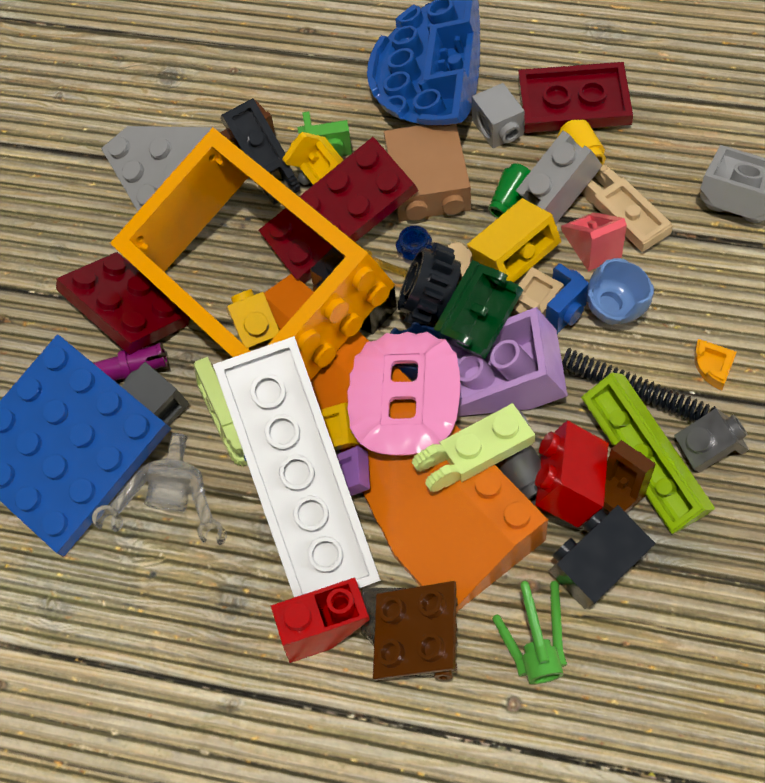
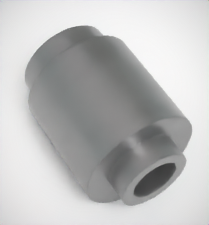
[497,446,541,507]

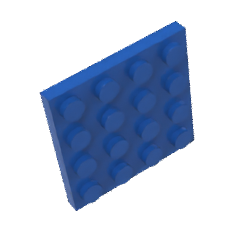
[0,334,172,556]

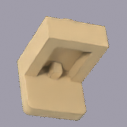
[510,267,564,317]

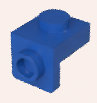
[546,263,589,334]

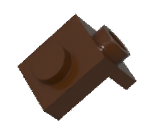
[603,440,656,513]

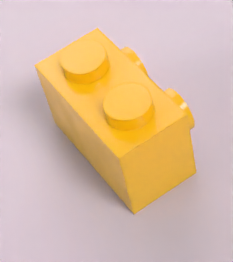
[467,198,562,283]

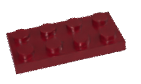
[258,137,419,284]

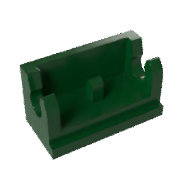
[433,260,523,359]

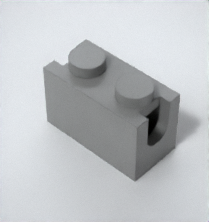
[515,130,603,224]

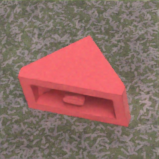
[561,212,627,272]

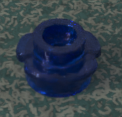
[396,226,432,261]

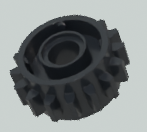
[398,242,461,326]

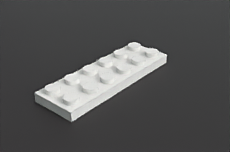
[213,336,381,597]

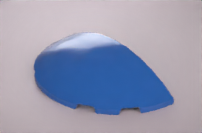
[367,0,480,125]

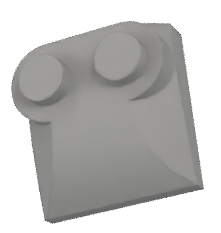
[700,145,765,223]

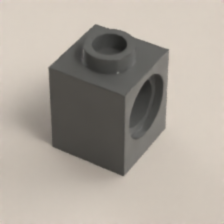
[121,362,190,426]

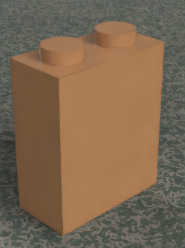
[384,124,471,222]

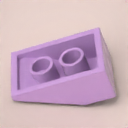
[449,307,568,416]

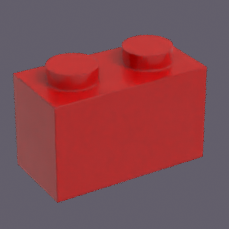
[535,420,609,528]

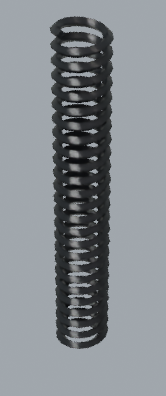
[562,348,716,422]

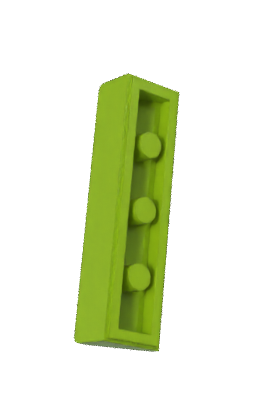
[581,373,715,534]

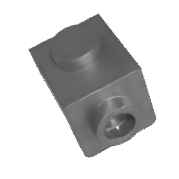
[674,408,749,472]

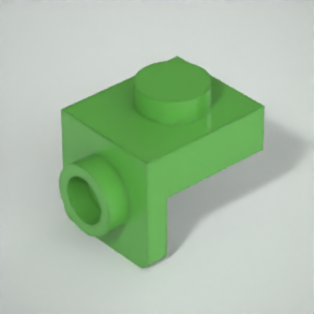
[297,111,352,157]

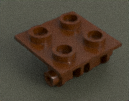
[373,581,458,680]

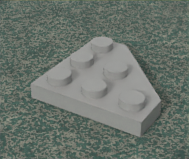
[101,126,211,211]

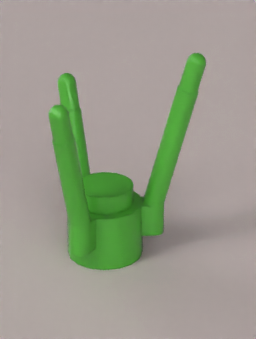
[492,581,567,684]

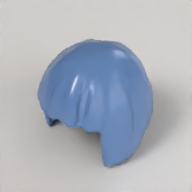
[586,258,654,325]

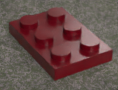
[518,62,633,133]
[56,252,190,355]

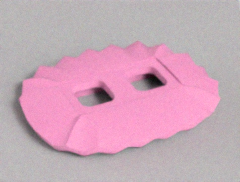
[347,332,460,456]

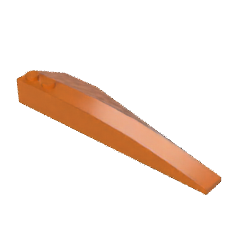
[264,274,548,612]

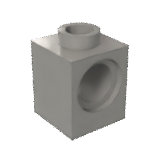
[472,83,525,149]

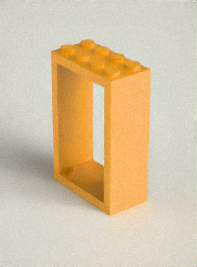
[110,127,395,381]

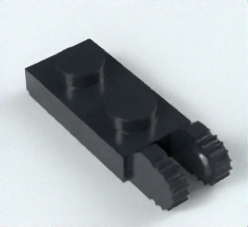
[220,98,301,205]

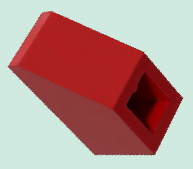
[270,577,370,663]

